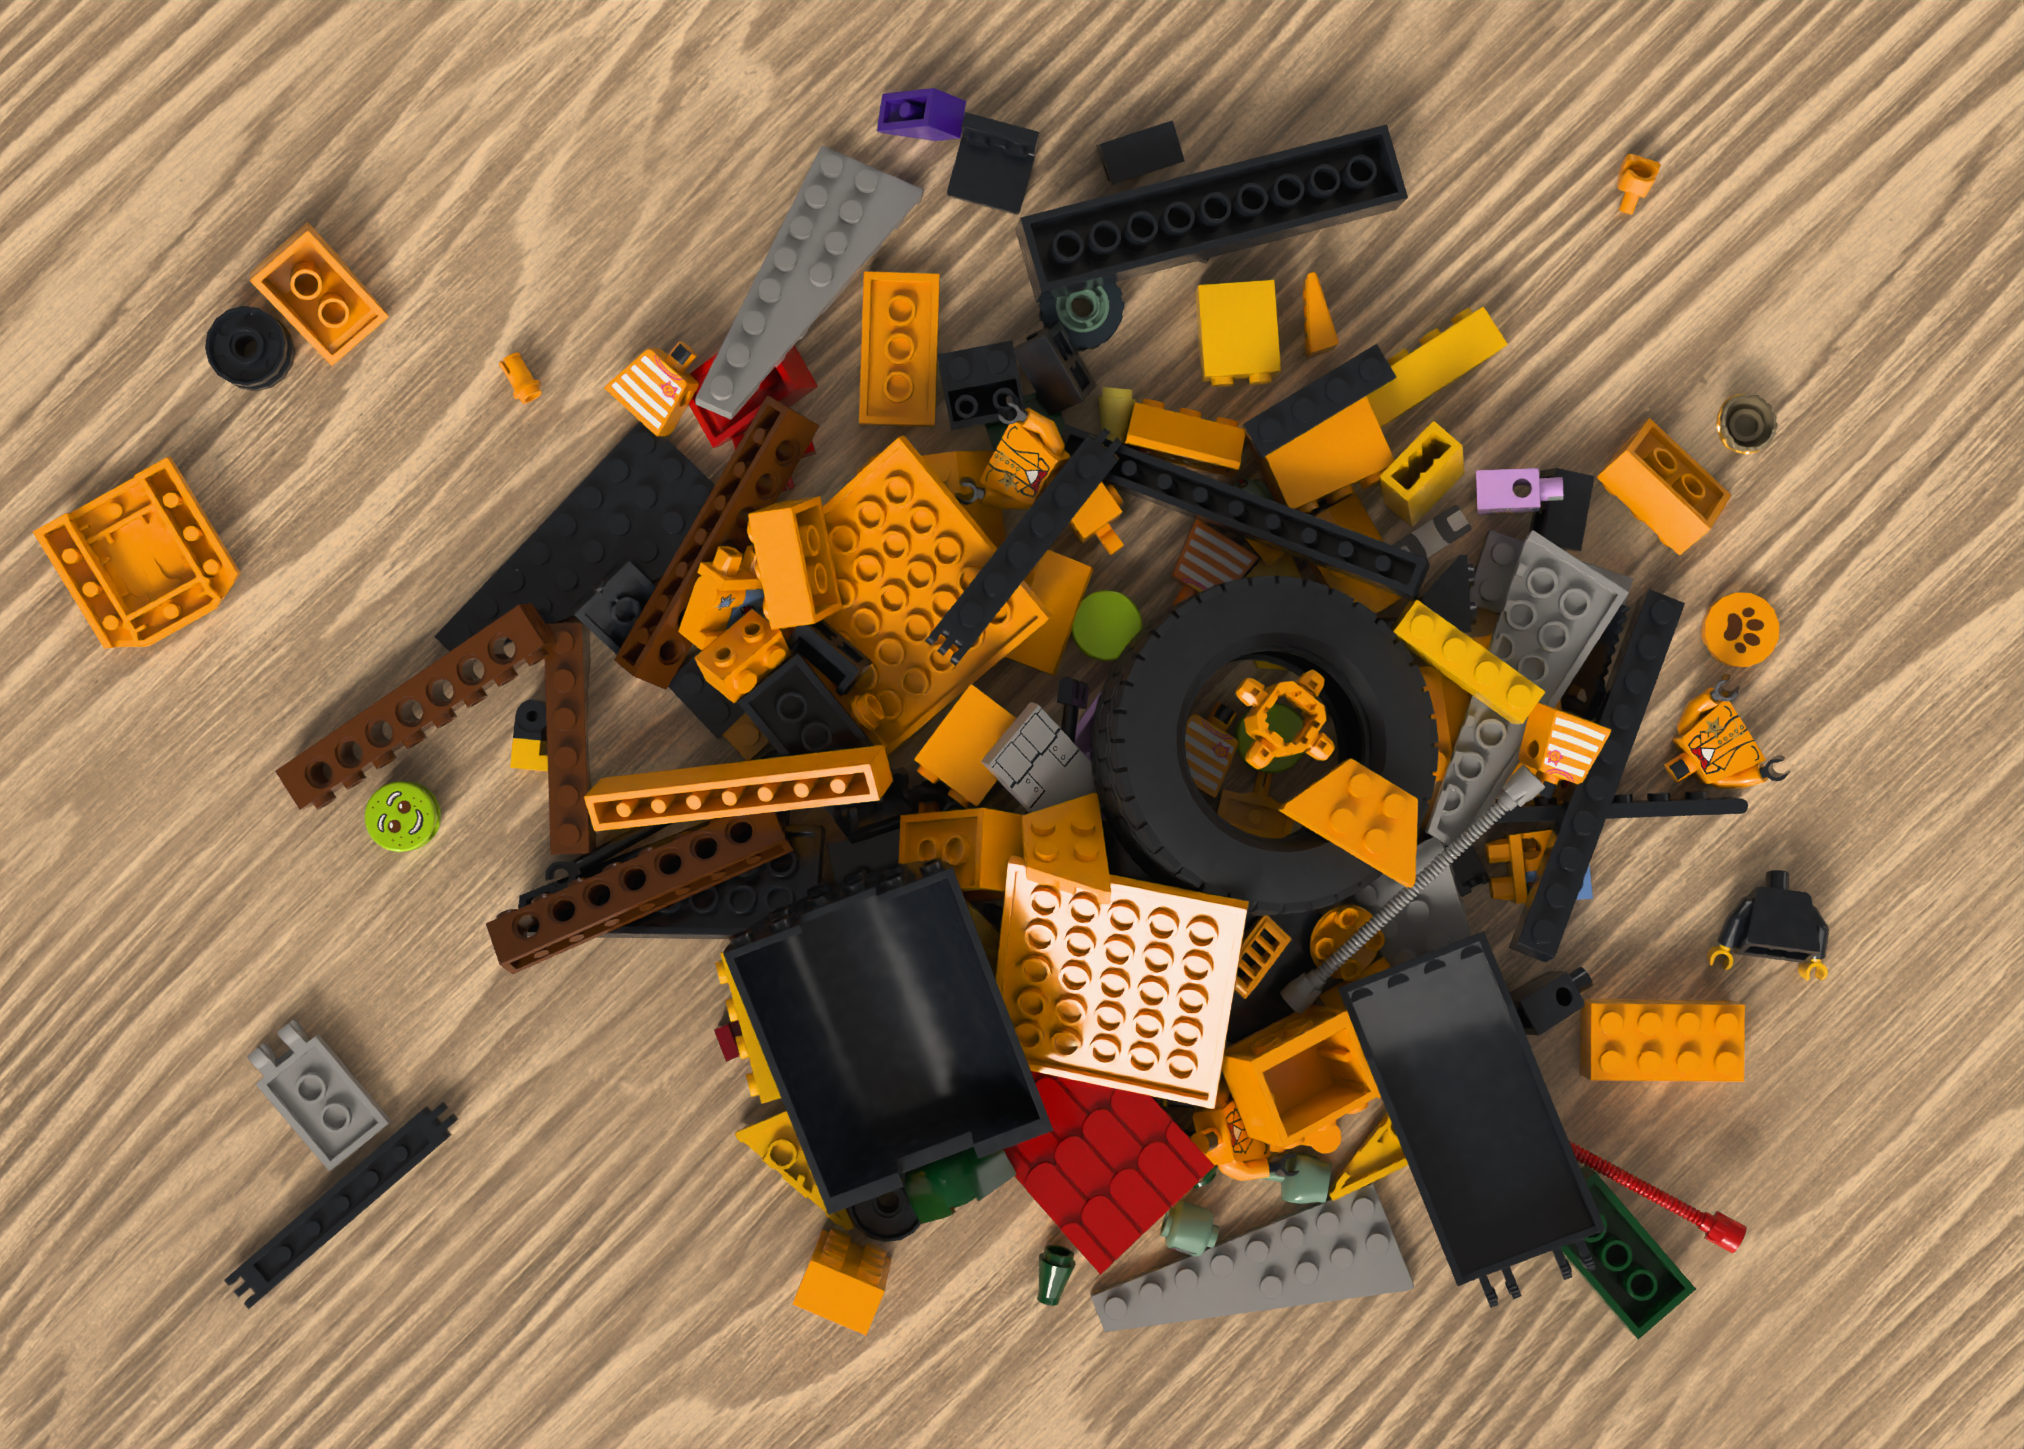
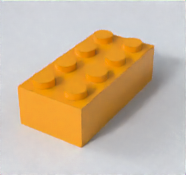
[1580,999,1745,1082]
[792,1228,892,1335]

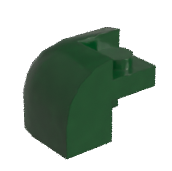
[905,1147,1017,1224]

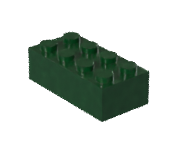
[1561,1166,1696,1340]

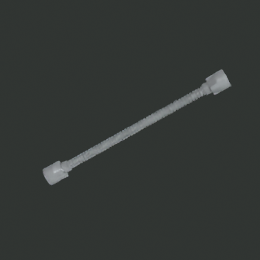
[1280,764,1545,1015]

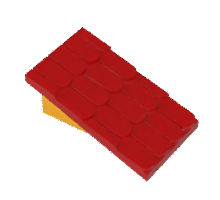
[1003,1071,1215,1275]

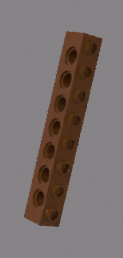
[614,395,820,690]
[275,603,556,810]
[486,811,794,975]

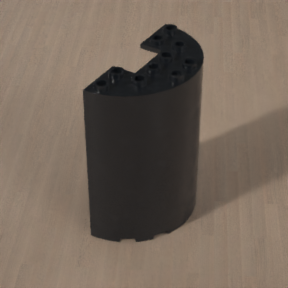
[723,858,1053,1215]

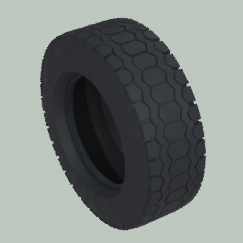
[1091,576,1439,916]

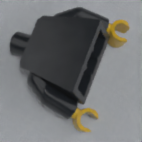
[1707,870,1829,981]

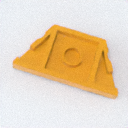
[1279,758,1418,888]
[1021,793,1112,904]

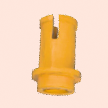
[498,352,542,404]

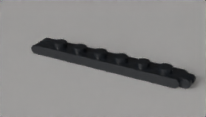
[925,427,1123,666]
[1489,791,1748,823]
[224,1102,458,1309]

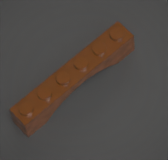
[545,623,596,855]

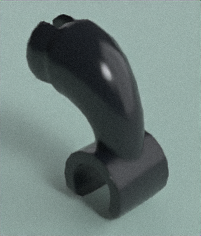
[912,780,965,811]

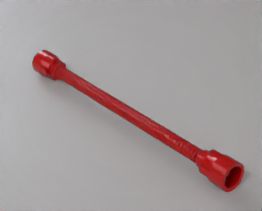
[1569,1140,1747,1254]

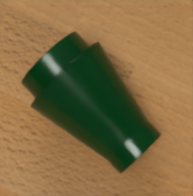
[1037,1245,1076,1306]

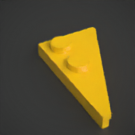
[735,1110,855,1231]
[1328,1113,1408,1201]

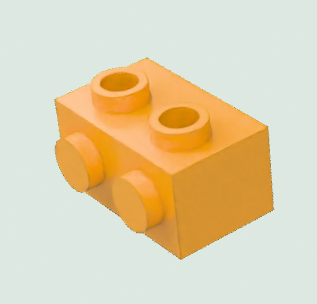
[694,609,792,703]

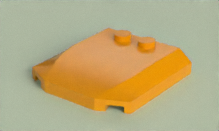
[33,457,241,649]

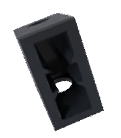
[1510,967,1593,1036]

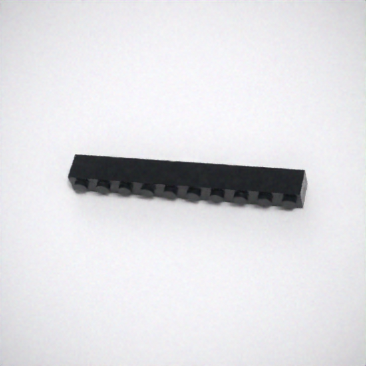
[1061,424,1430,601]
[1509,589,1685,962]

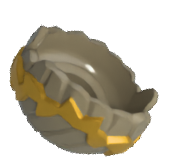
[1716,394,1778,454]

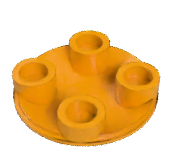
[1310,904,1385,981]

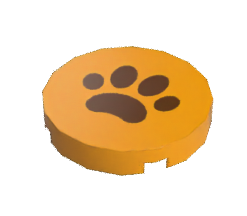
[1701,592,1780,667]

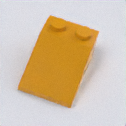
[250,222,389,366]

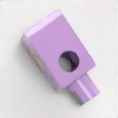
[1476,468,1563,515]

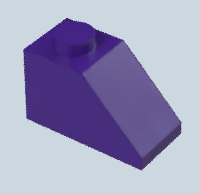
[877,88,966,141]

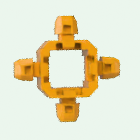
[1235,670,1335,769]

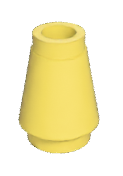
[1098,387,1136,443]

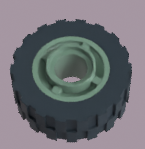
[1039,283,1124,351]

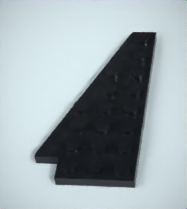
[434,422,715,651]
[518,810,826,939]

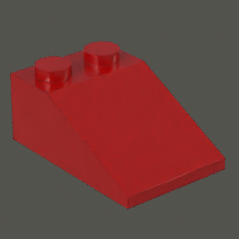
[688,345,818,448]

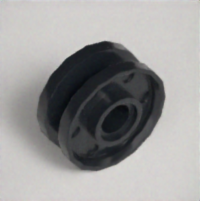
[205,306,295,391]
[849,1172,921,1242]

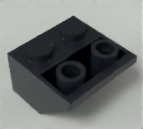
[937,340,1025,431]
[1410,555,1477,634]

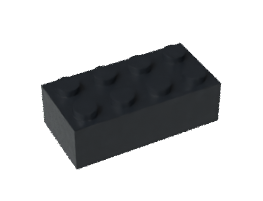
[737,649,893,819]

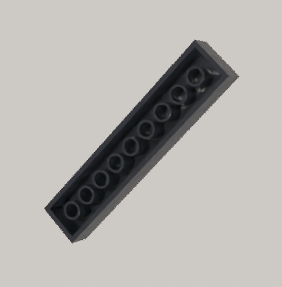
[1015,124,1408,303]

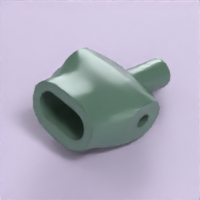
[1261,1151,1332,1204]

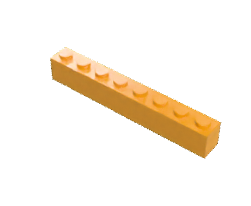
[584,745,893,831]

